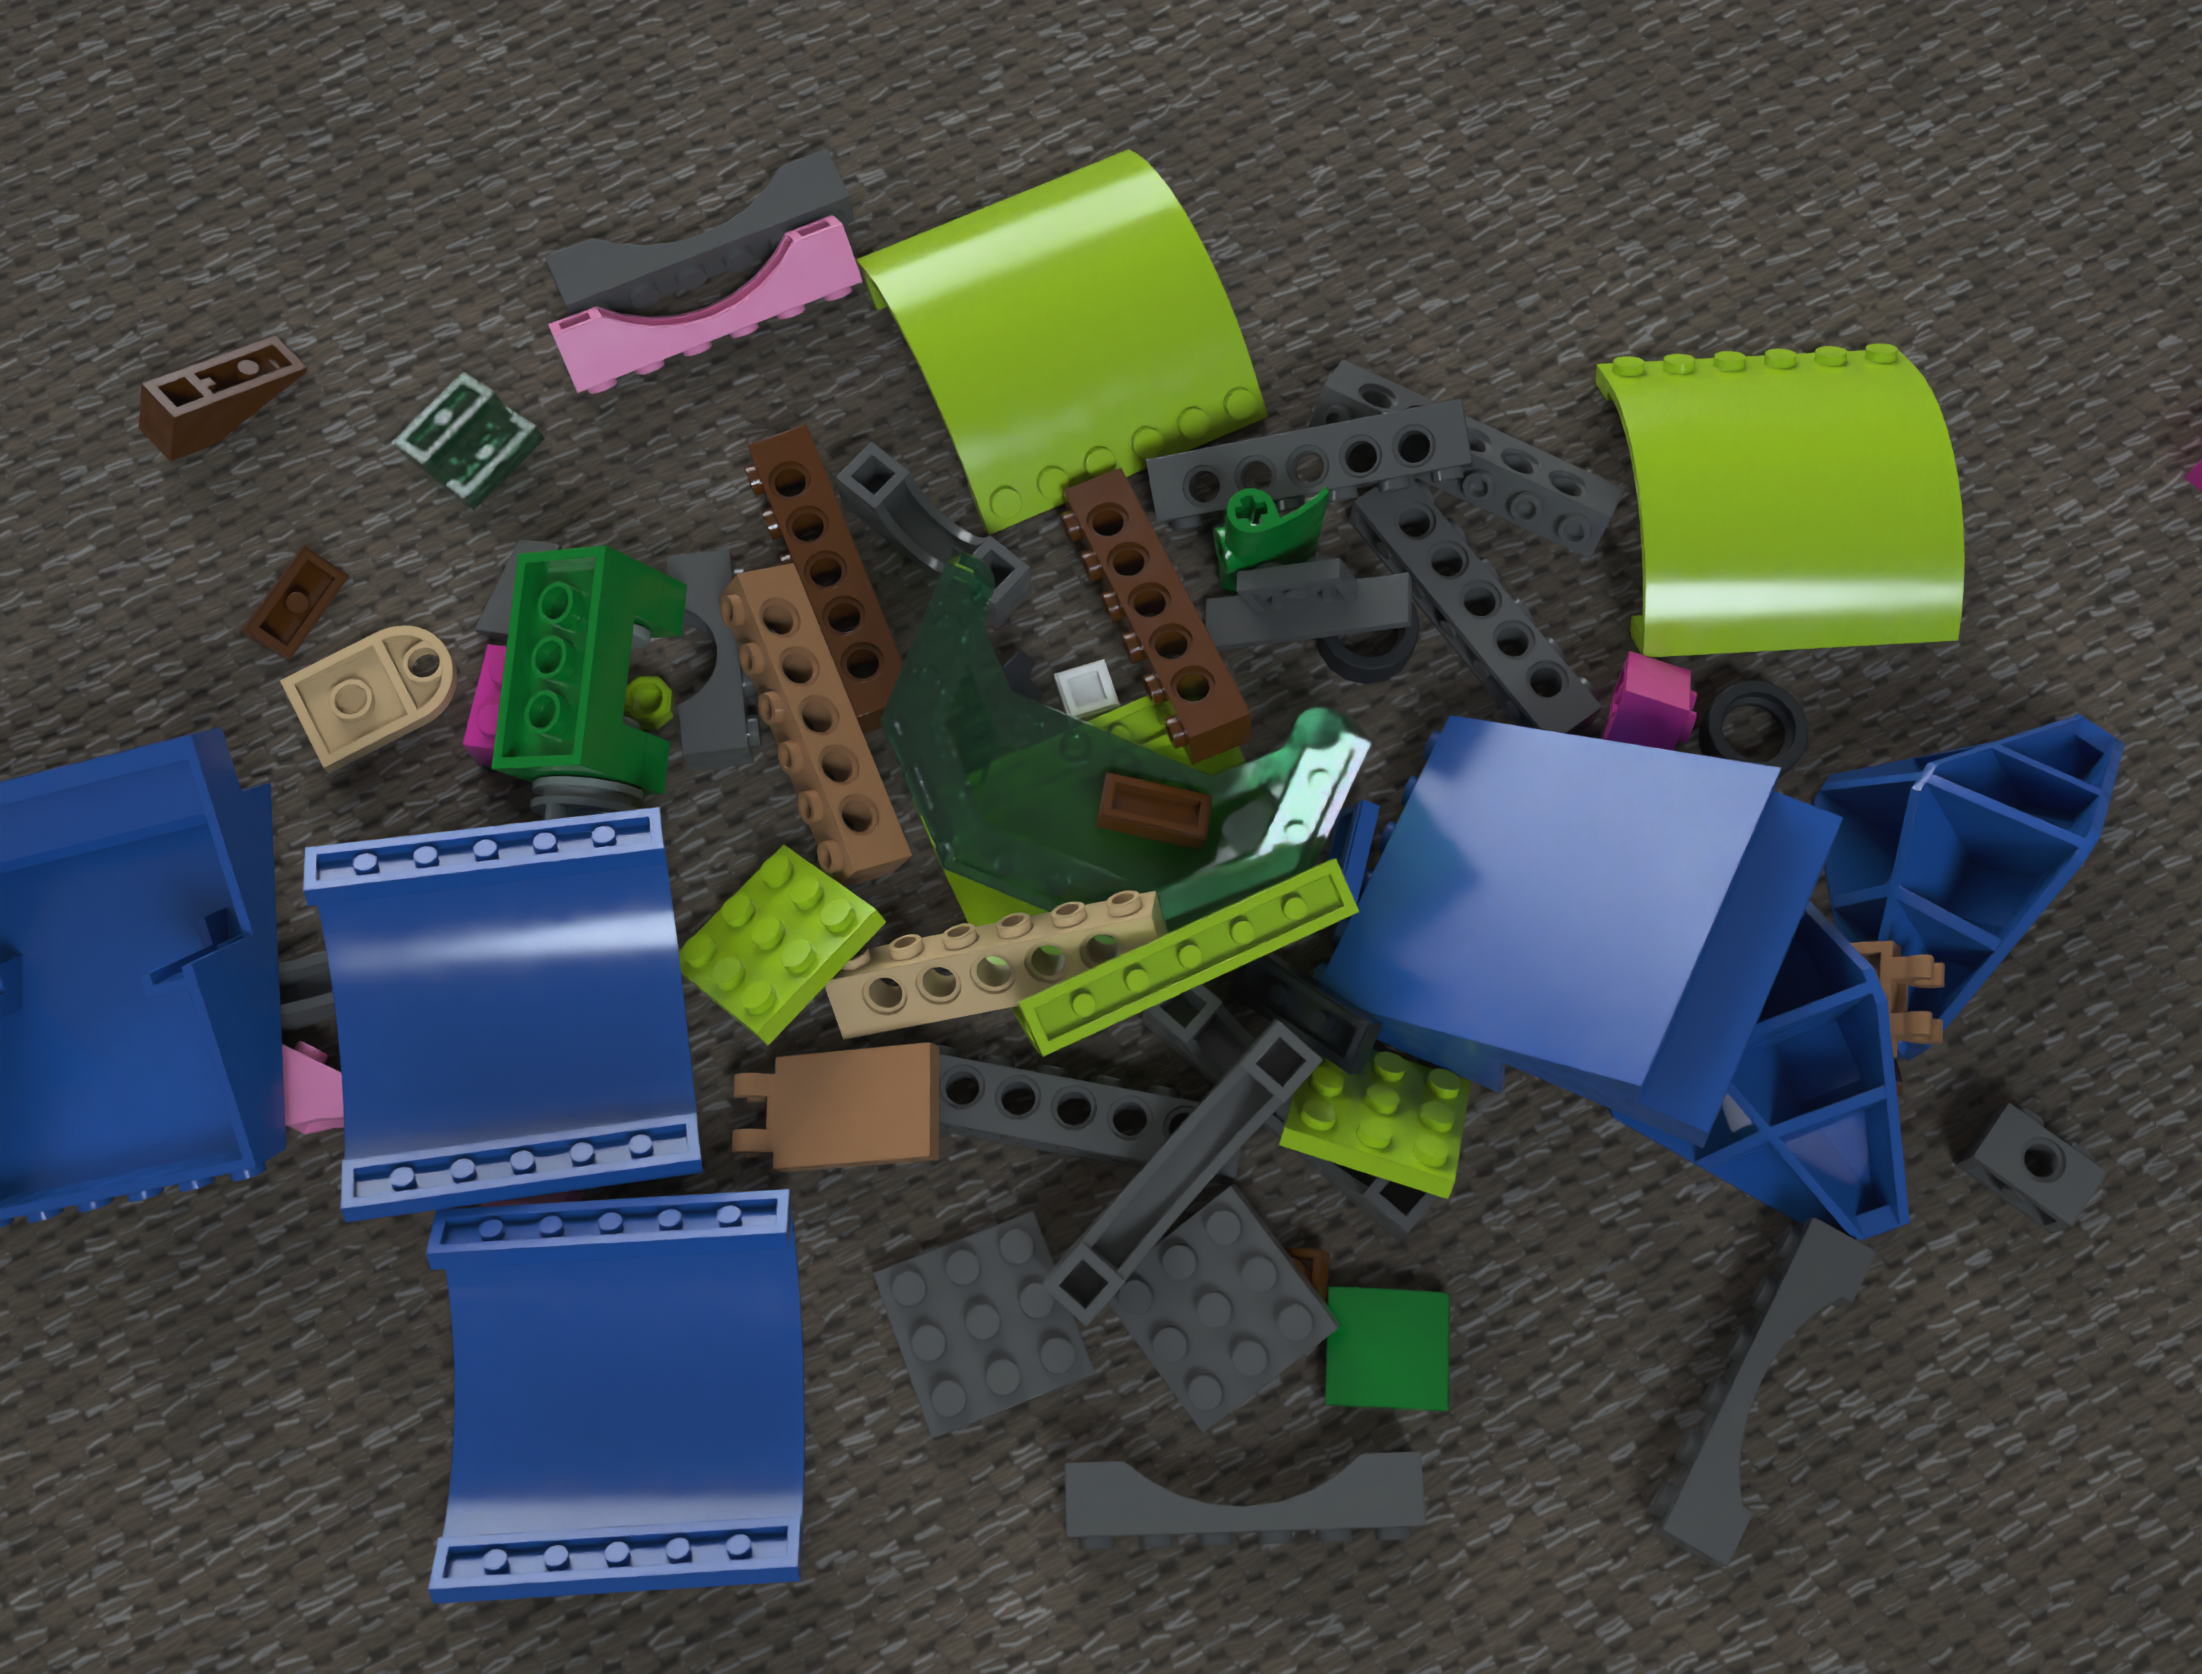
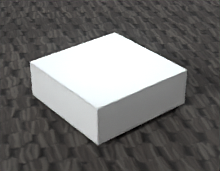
[1054,659,1120,726]

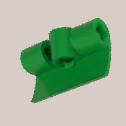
[1213,486,1329,596]

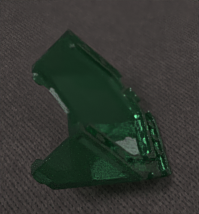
[880,547,1371,938]

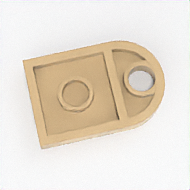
[280,625,457,773]

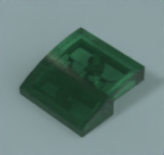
[392,372,545,510]

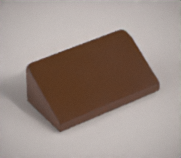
[239,545,349,661]

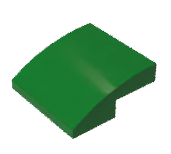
[1325,1287,1451,1412]

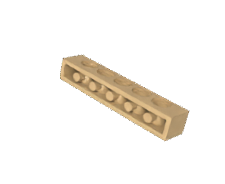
[825,890,1168,1040]

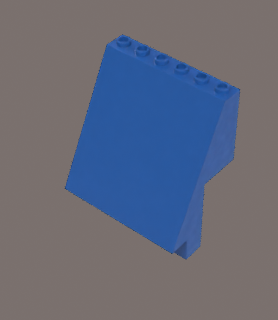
[1312,715,1843,1148]
[0,726,286,1228]

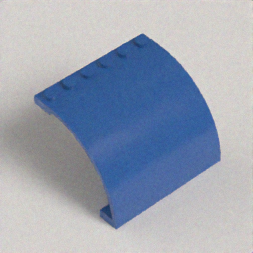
[303,807,703,1223]
[426,1189,806,1604]

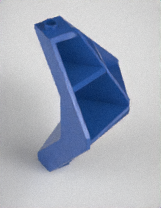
[1812,713,2125,1061]
[1608,900,1910,1241]

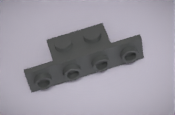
[1205,555,1412,650]

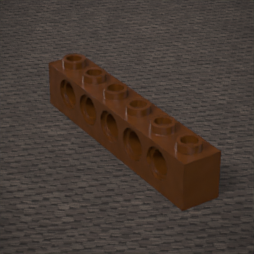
[744,424,920,734]
[1060,468,1252,765]

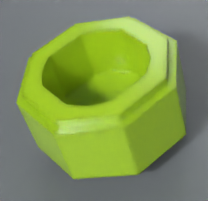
[624,676,675,730]

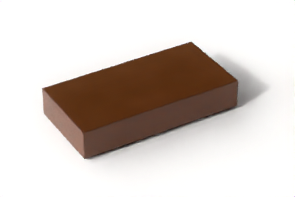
[1095,772,1212,850]

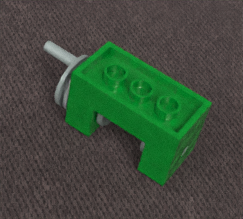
[491,545,687,820]

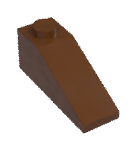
[139,335,307,462]

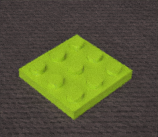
[679,844,886,1045]
[1279,1048,1471,1199]

